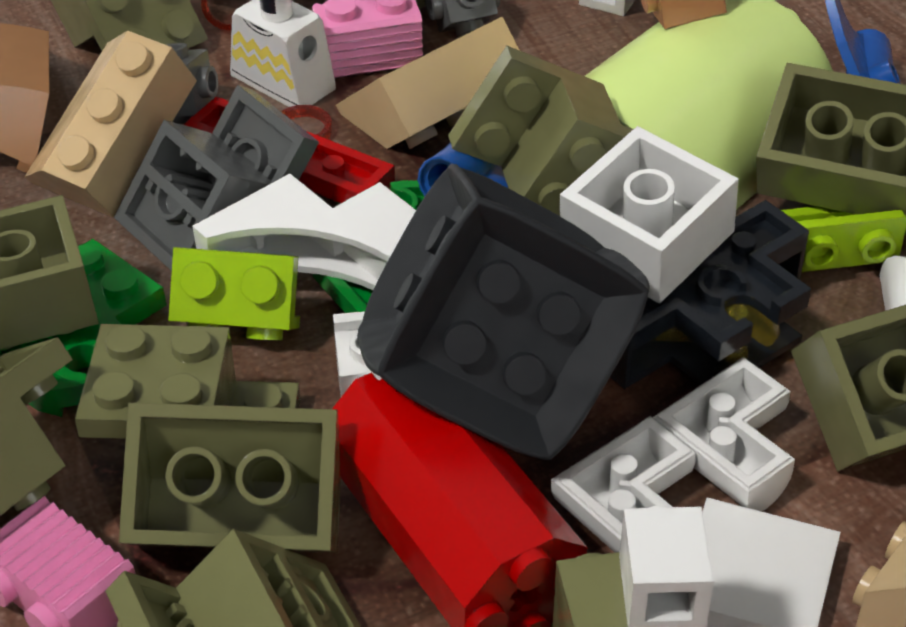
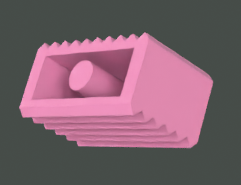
[312,0,423,78]
[0,496,135,627]

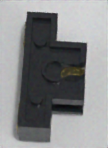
[610,200,811,389]

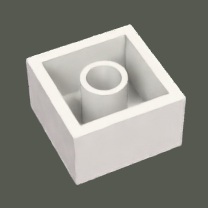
[560,126,739,304]

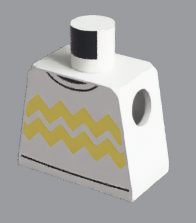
[230,0,336,113]

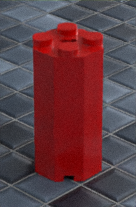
[332,372,587,627]

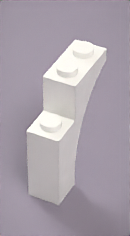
[192,174,416,290]

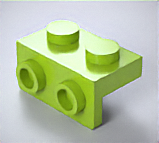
[781,206,906,272]
[168,247,300,340]

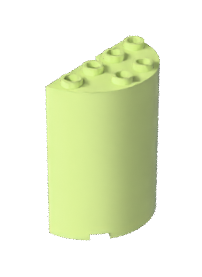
[585,0,833,210]

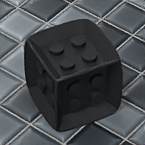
[357,164,650,460]

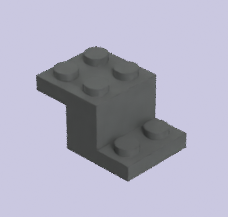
[114,85,319,271]

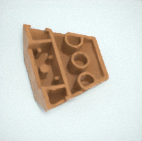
[0,23,49,173]

